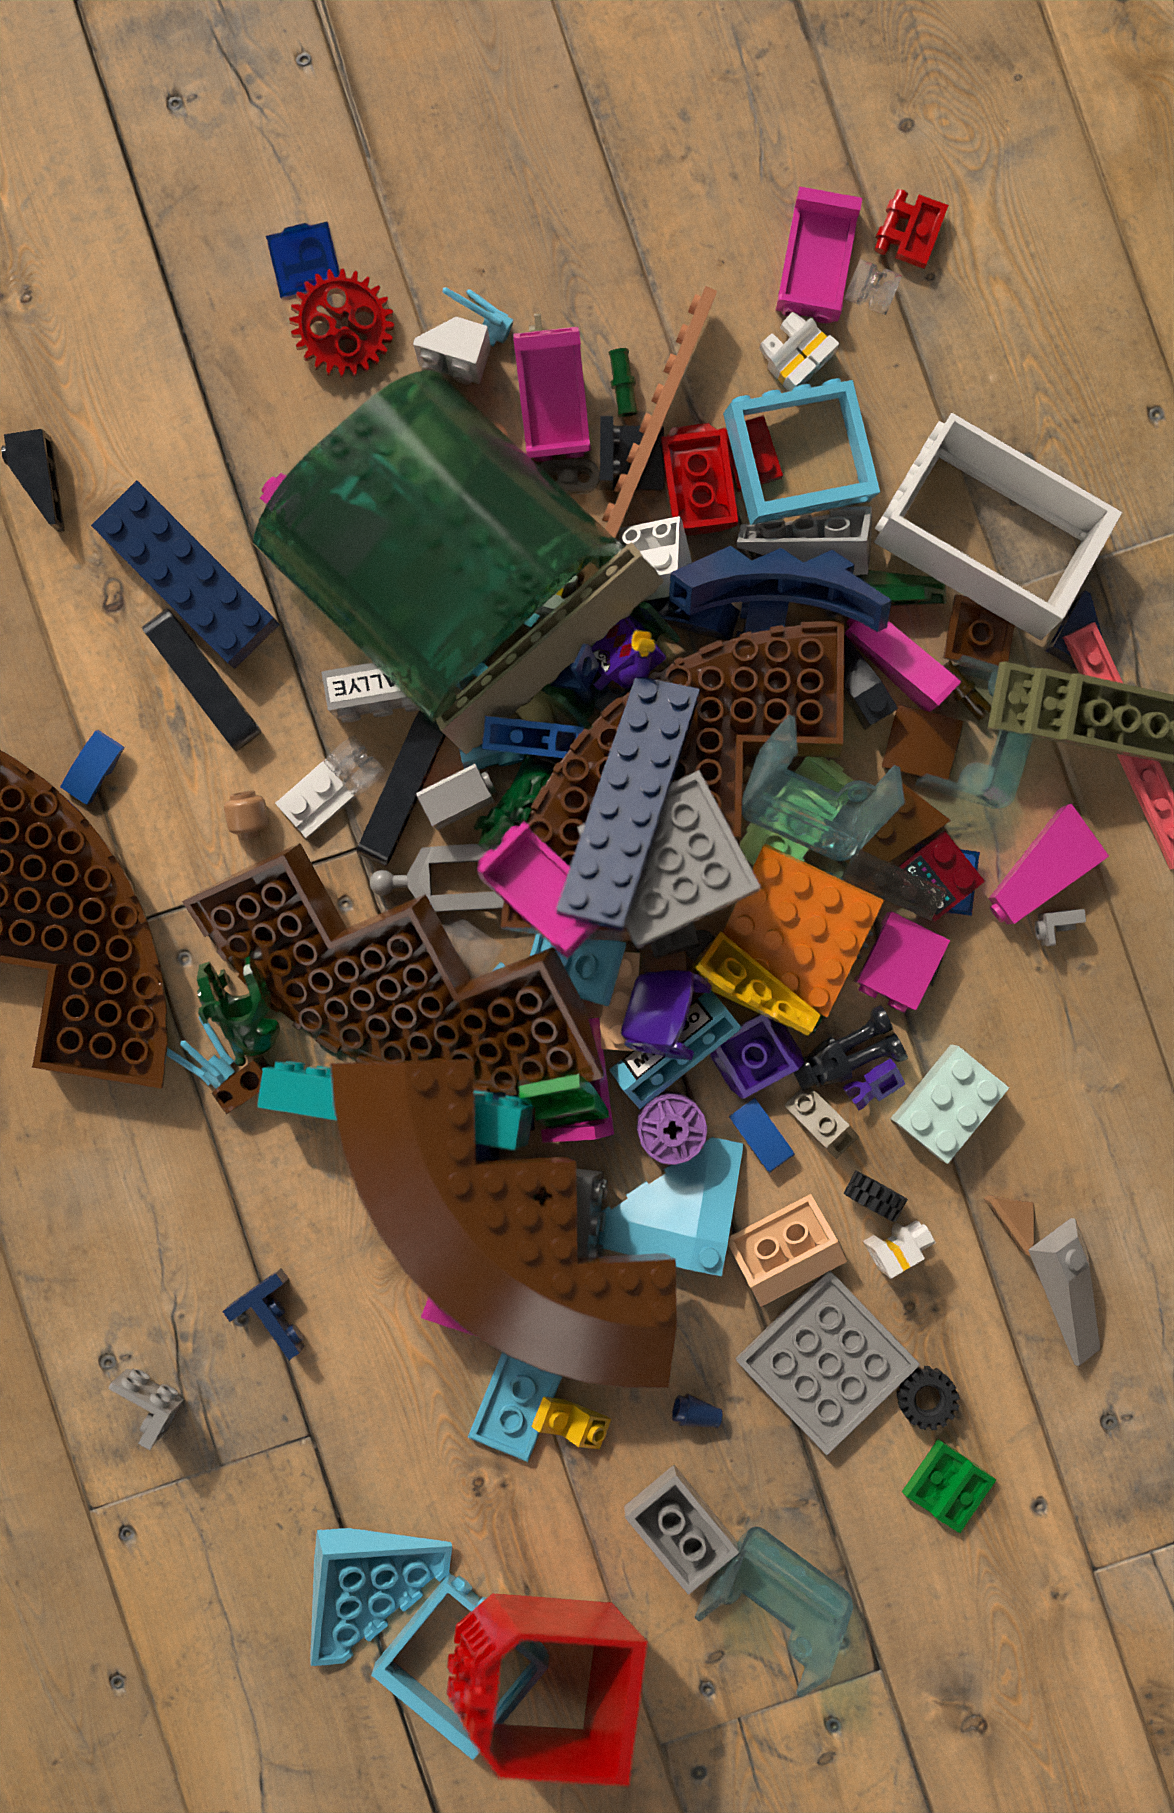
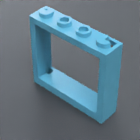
[723,378,880,525]
[371,1572,549,1760]

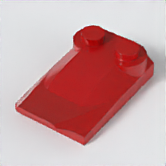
[661,423,739,536]

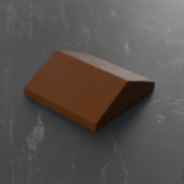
[943,594,1015,670]

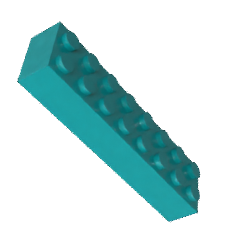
[257,1061,534,1150]

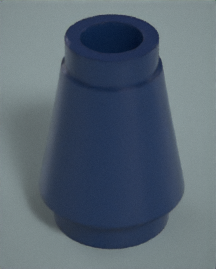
[672,1394,723,1428]

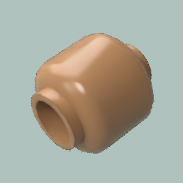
[224,790,269,839]

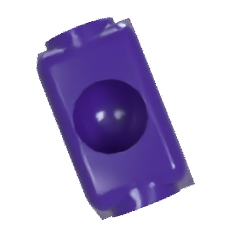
[621,970,712,1061]

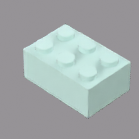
[890,1044,1009,1164]

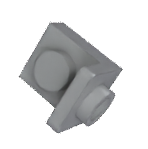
[1035,909,1086,946]

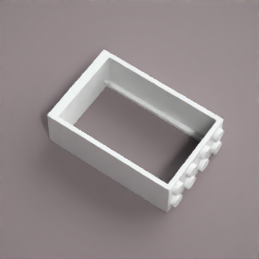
[874,413,1122,640]

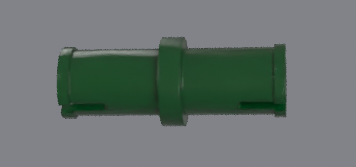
[608,348,638,418]

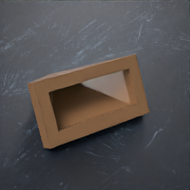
[984,1195,1034,1257]

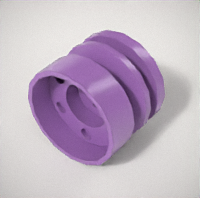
[636,1091,707,1165]

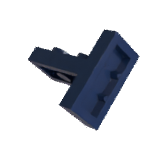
[222,1268,304,1360]

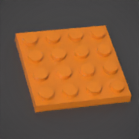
[723,844,884,1017]

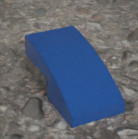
[60,730,125,805]
[729,1098,795,1173]

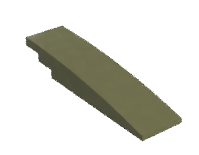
[988,662,1174,764]

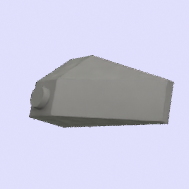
[737,506,872,576]
[1028,1218,1100,1366]

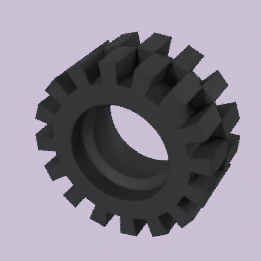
[843,1171,908,1222]
[897,1366,960,1431]

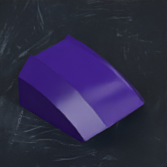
[710,1013,804,1099]

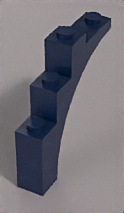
[669,546,892,632]

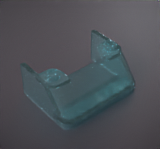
[916,655,1033,809]
[742,715,904,861]
[694,1526,853,1698]

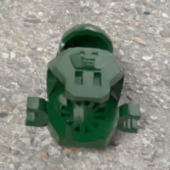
[473,754,553,851]
[196,956,280,1066]

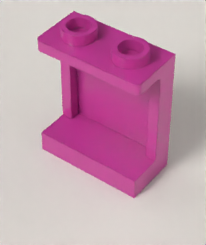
[853,912,950,1013]

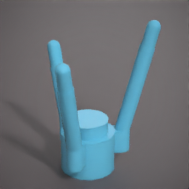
[442,287,514,347]
[167,1017,235,1089]

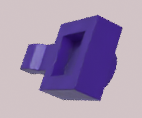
[843,1058,905,1111]

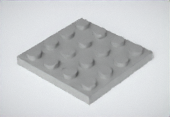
[577,771,760,949]
[735,1271,920,1455]

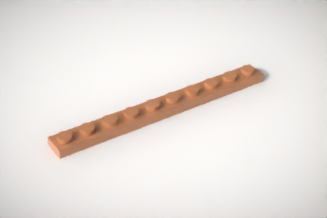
[578,286,717,585]

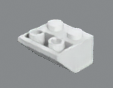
[413,317,491,385]
[618,516,692,601]

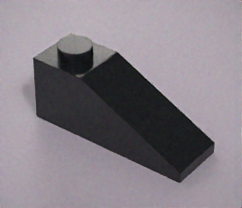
[1,429,65,532]
[844,634,898,730]

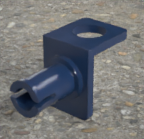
[550,644,600,704]

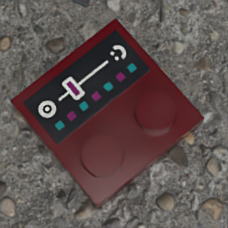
[892,831,985,922]

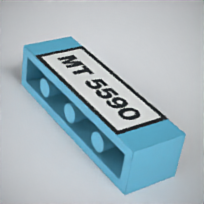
[609,990,742,1109]

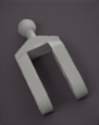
[370,844,504,912]

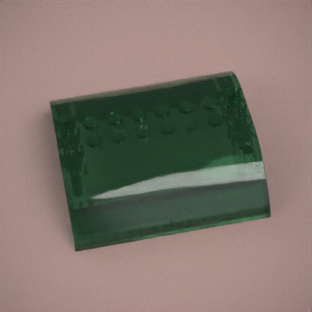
[253,370,622,722]

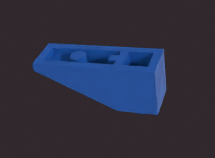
[482,716,584,758]

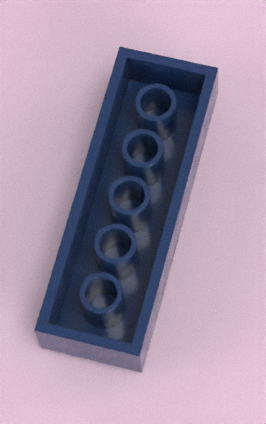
[91,480,280,669]

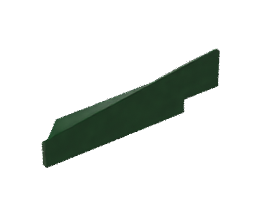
[823,570,947,609]

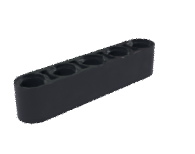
[141,608,262,752]
[357,709,446,866]

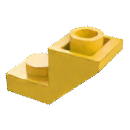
[531,1396,611,1449]

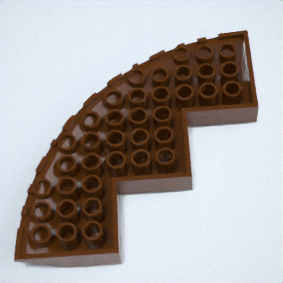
[501,621,844,941]
[0,750,168,1089]
[182,843,604,1095]
[330,1059,677,1388]

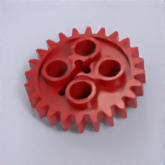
[289,268,394,378]

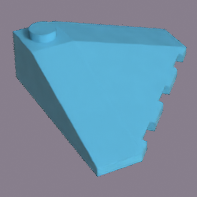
[599,1137,744,1276]
[310,1528,452,1666]

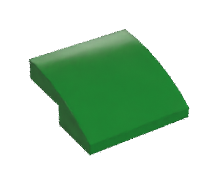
[519,1074,609,1128]
[902,1438,996,1533]

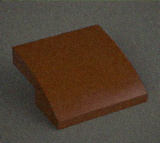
[881,705,964,784]

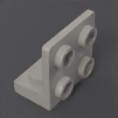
[109,1369,184,1450]

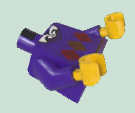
[591,615,666,691]

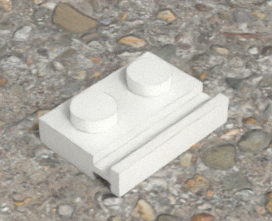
[275,761,355,839]

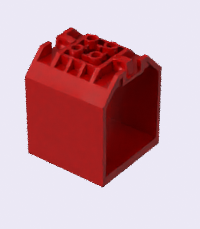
[446,1593,648,1786]

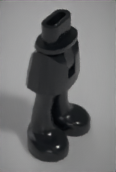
[793,1005,908,1091]

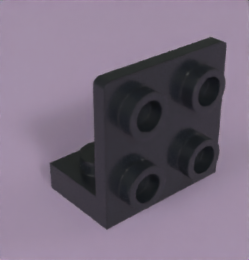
[600,416,664,491]

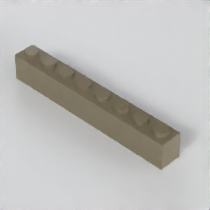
[434,542,665,754]

